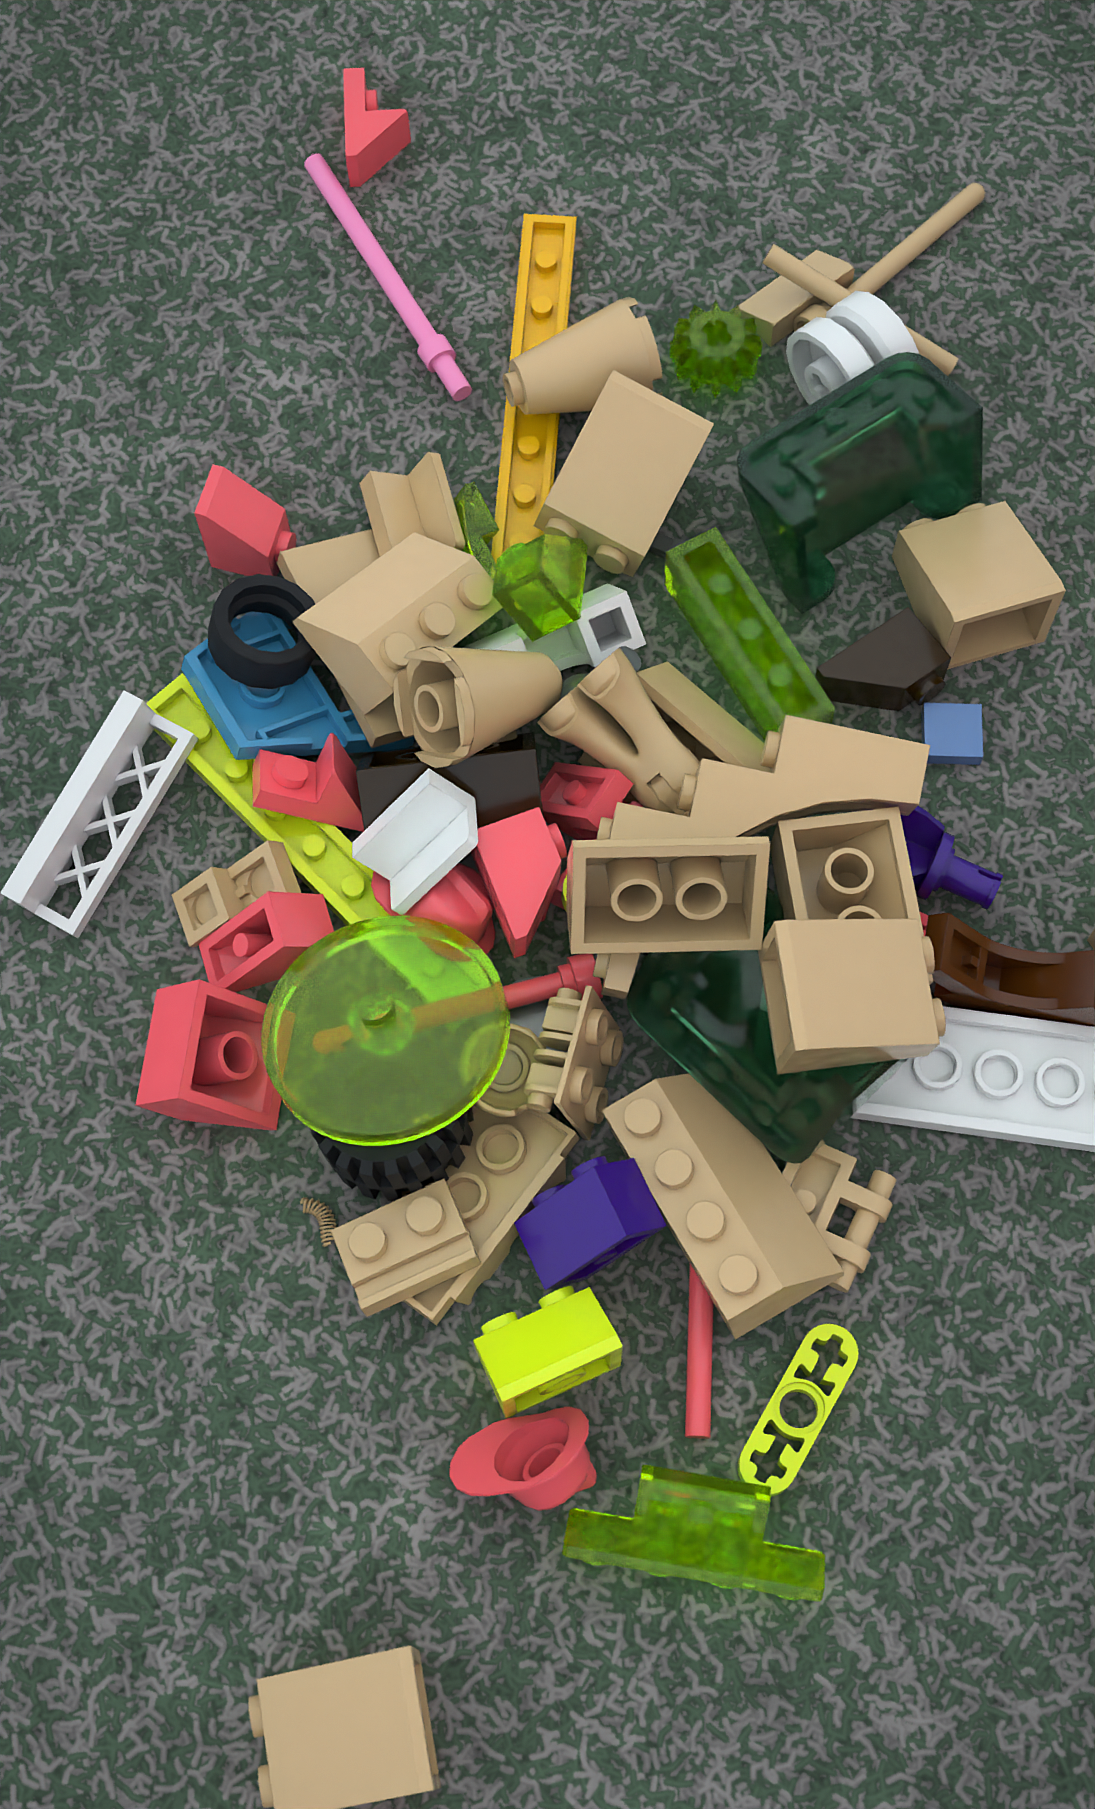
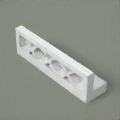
[1,691,198,938]

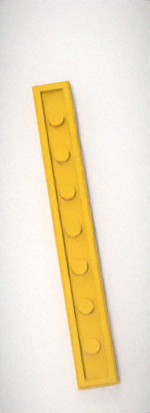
[489,214,577,603]

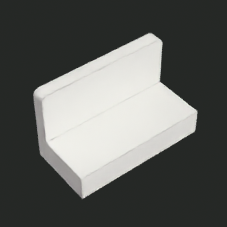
[352,768,478,915]

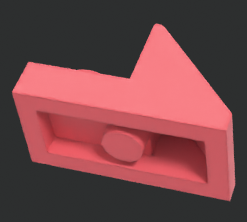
[343,68,411,187]
[253,733,364,832]
[540,762,633,840]

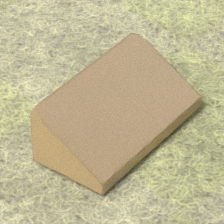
[736,250,855,347]

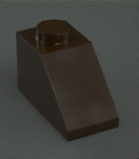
[812,607,951,711]

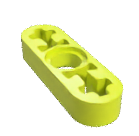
[738,1324,858,1497]

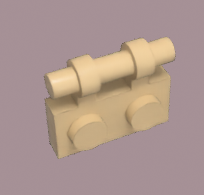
[782,1134,897,1293]

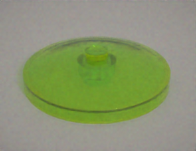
[261,915,510,1146]

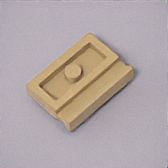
[331,1178,482,1317]

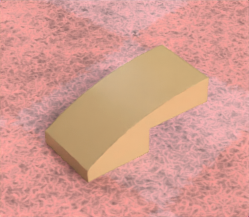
[172,840,301,947]

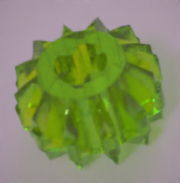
[669,300,763,398]

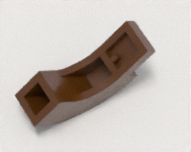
[925,913,1095,1027]

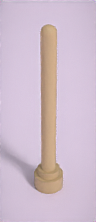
[793,183,985,331]

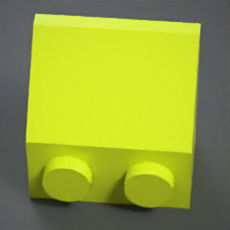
[473,1286,623,1419]

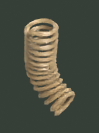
[300,1197,337,1247]

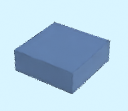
[921,702,983,765]

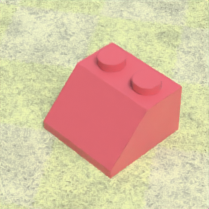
[135,979,295,1131]

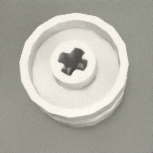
[786,291,925,438]

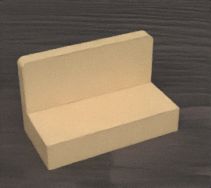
[359,452,465,557]

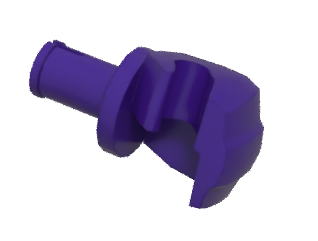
[900,806,1003,910]

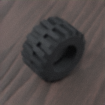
[307,1030,474,1201]

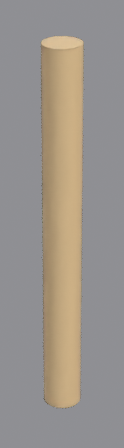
[762,244,958,377]

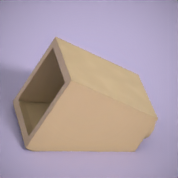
[534,370,714,577]
[892,501,1066,669]
[758,918,946,1074]
[248,1646,441,1809]

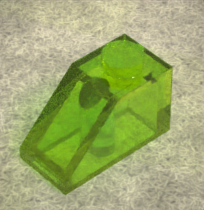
[492,534,588,642]

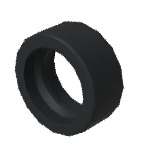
[208,574,316,689]

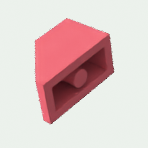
[194,464,296,576]
[471,807,567,958]
[198,891,339,992]

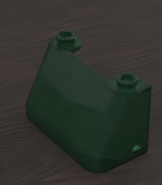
[737,352,983,614]
[626,886,909,1164]

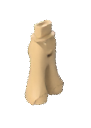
[537,648,700,817]

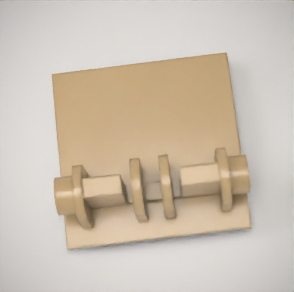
[523,985,623,1141]

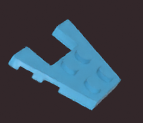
[181,612,415,760]

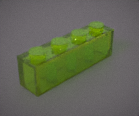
[664,527,836,741]

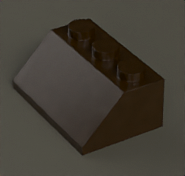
[356,732,544,831]

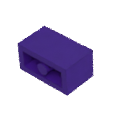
[514,1156,667,1291]

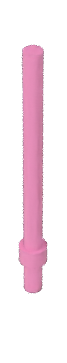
[304,153,472,401]

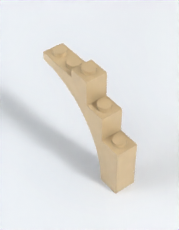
[593,715,930,999]

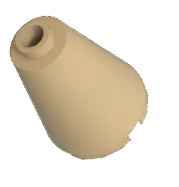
[503,297,663,415]
[394,646,563,768]

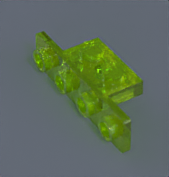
[562,1464,825,1602]

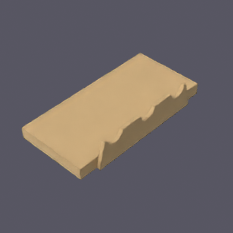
[392,1102,579,1325]

